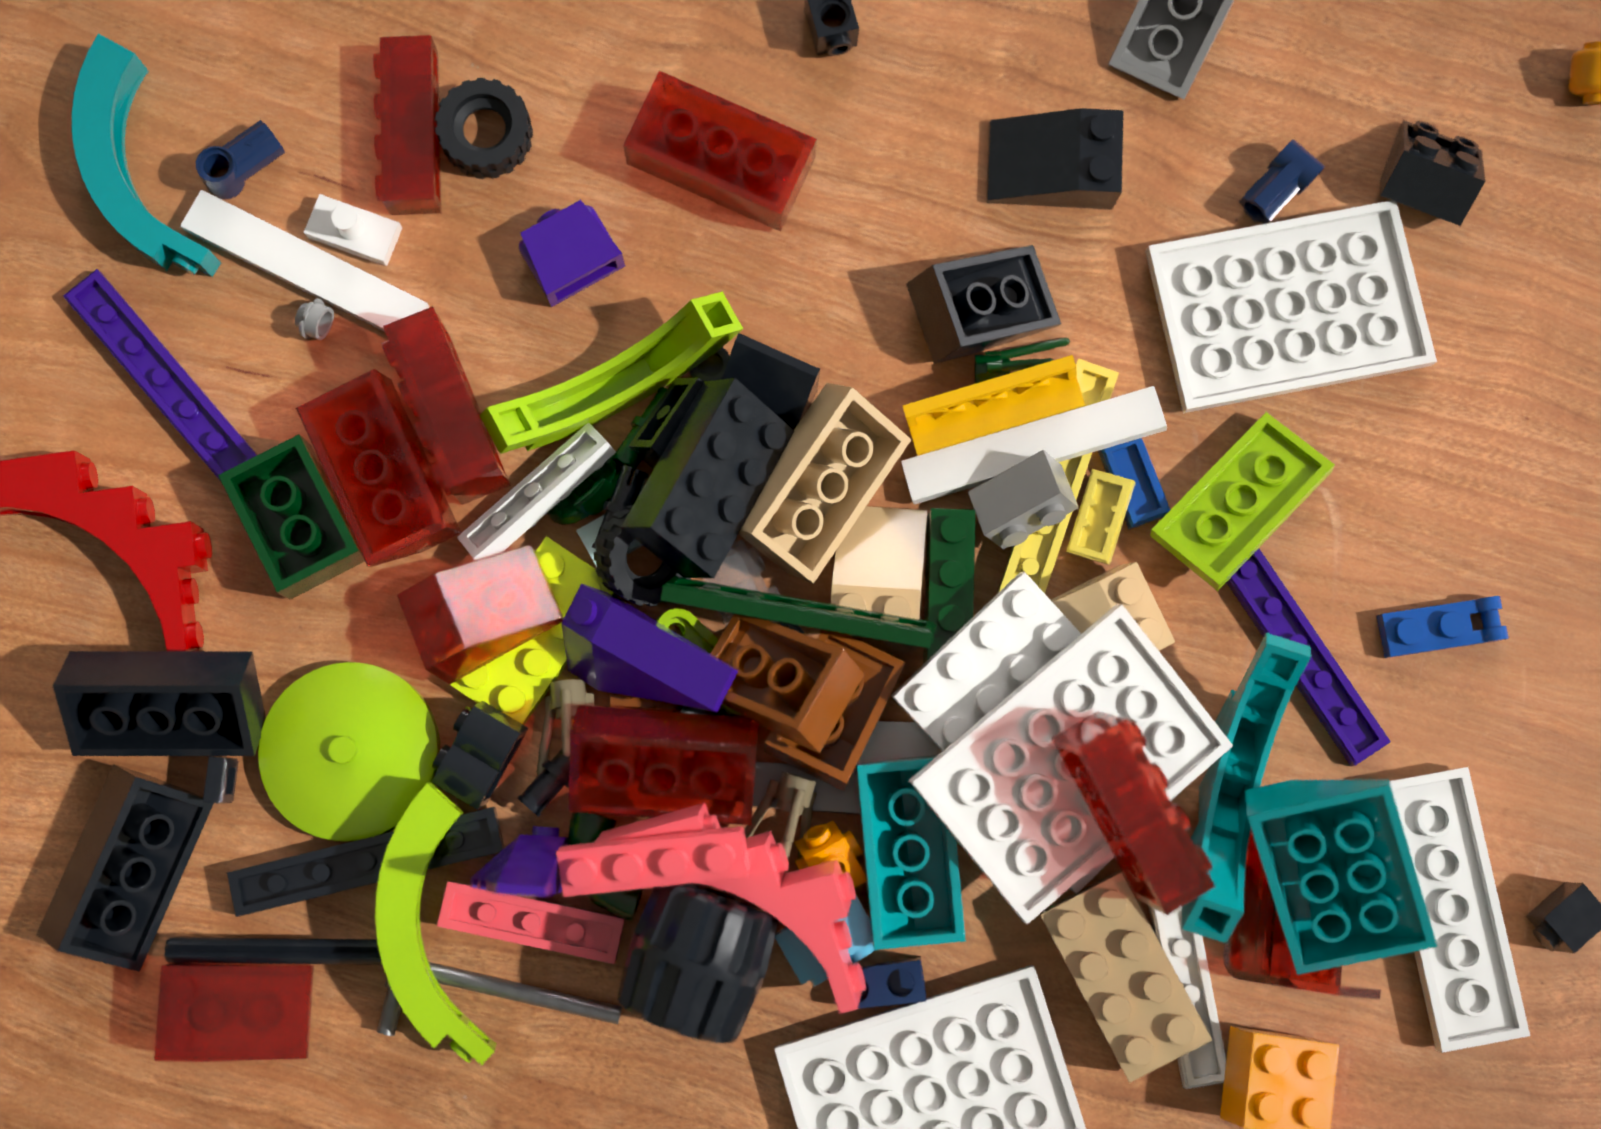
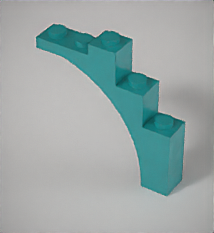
[1181,633,1311,943]

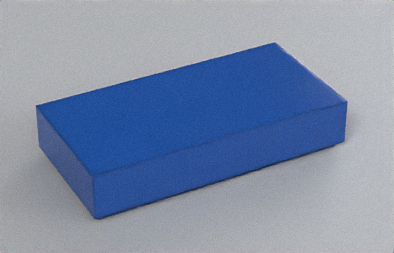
[1098,438,1170,530]

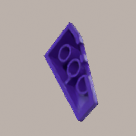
[561,584,738,712]
[470,826,568,896]

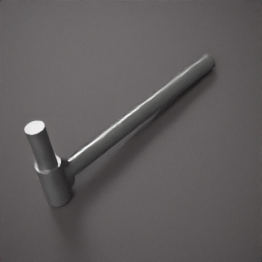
[377,962,622,1036]

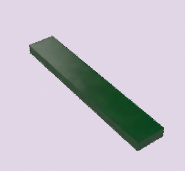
[661,576,936,648]

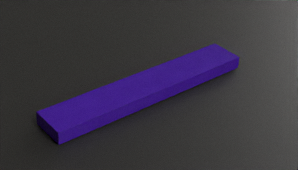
[63,269,257,481]
[1226,549,1391,766]

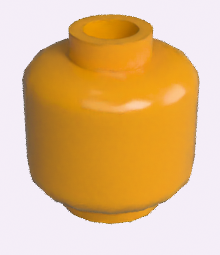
[1568,41,1601,105]

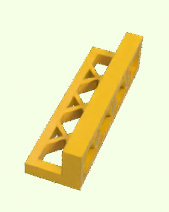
[902,355,1086,456]

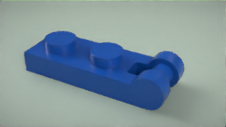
[1376,596,1509,658]

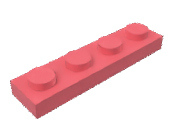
[556,826,750,897]
[437,881,625,964]

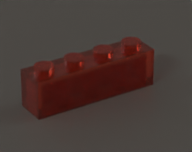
[373,35,442,215]

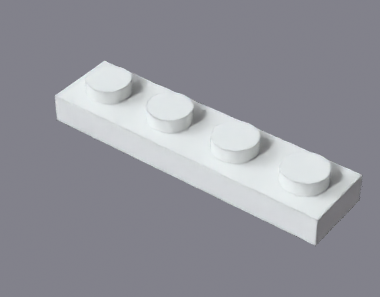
[457,423,616,569]

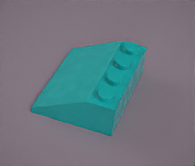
[1245,780,1438,975]

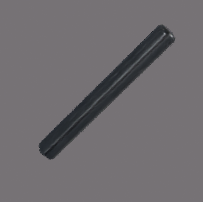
[165,937,382,965]

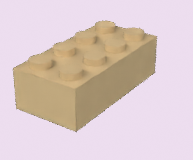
[739,383,911,584]
[1040,870,1212,1082]

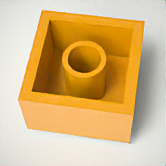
[1220,1026,1339,1129]

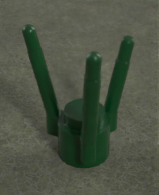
[974,337,1070,384]

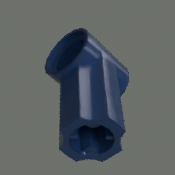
[196,120,286,199]
[1239,139,1325,224]

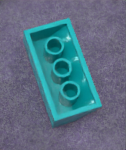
[857,755,966,950]

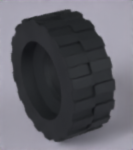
[435,78,533,179]
[594,504,691,606]

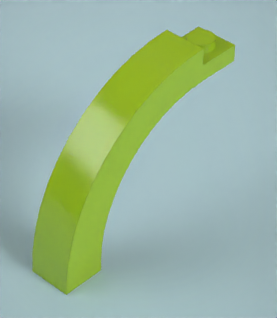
[479,291,743,454]
[375,782,497,1065]

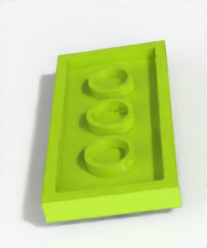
[1150,412,1335,591]

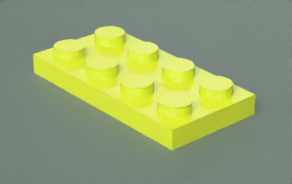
[445,536,615,725]

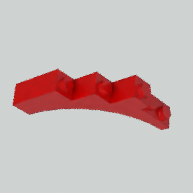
[0,450,212,651]

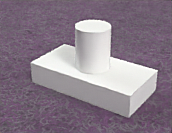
[303,194,402,266]

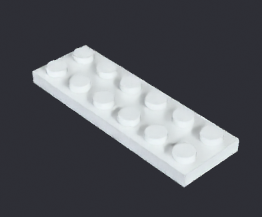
[1390,767,1530,1053]

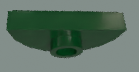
[547,457,621,525]

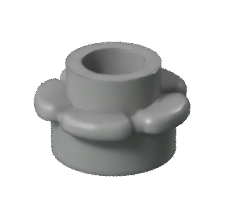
[295,298,334,340]

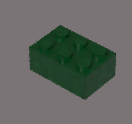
[218,434,370,600]

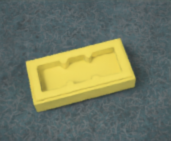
[1066,469,1136,565]

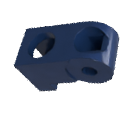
[858,956,927,1008]

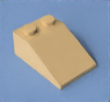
[830,506,927,637]
[1051,562,1175,651]

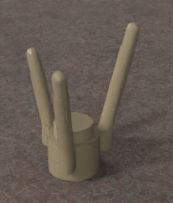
[536,680,615,782]
[744,771,817,870]

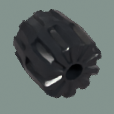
[617,883,778,1043]

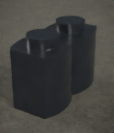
[432,701,528,810]

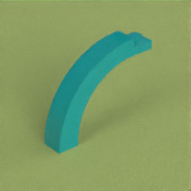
[72,33,221,277]

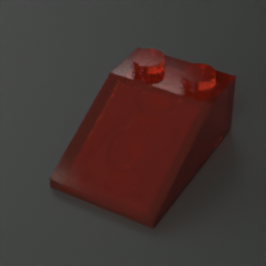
[397,545,564,685]
[154,963,314,1062]

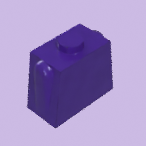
[518,200,625,307]

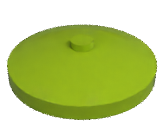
[258,662,441,841]

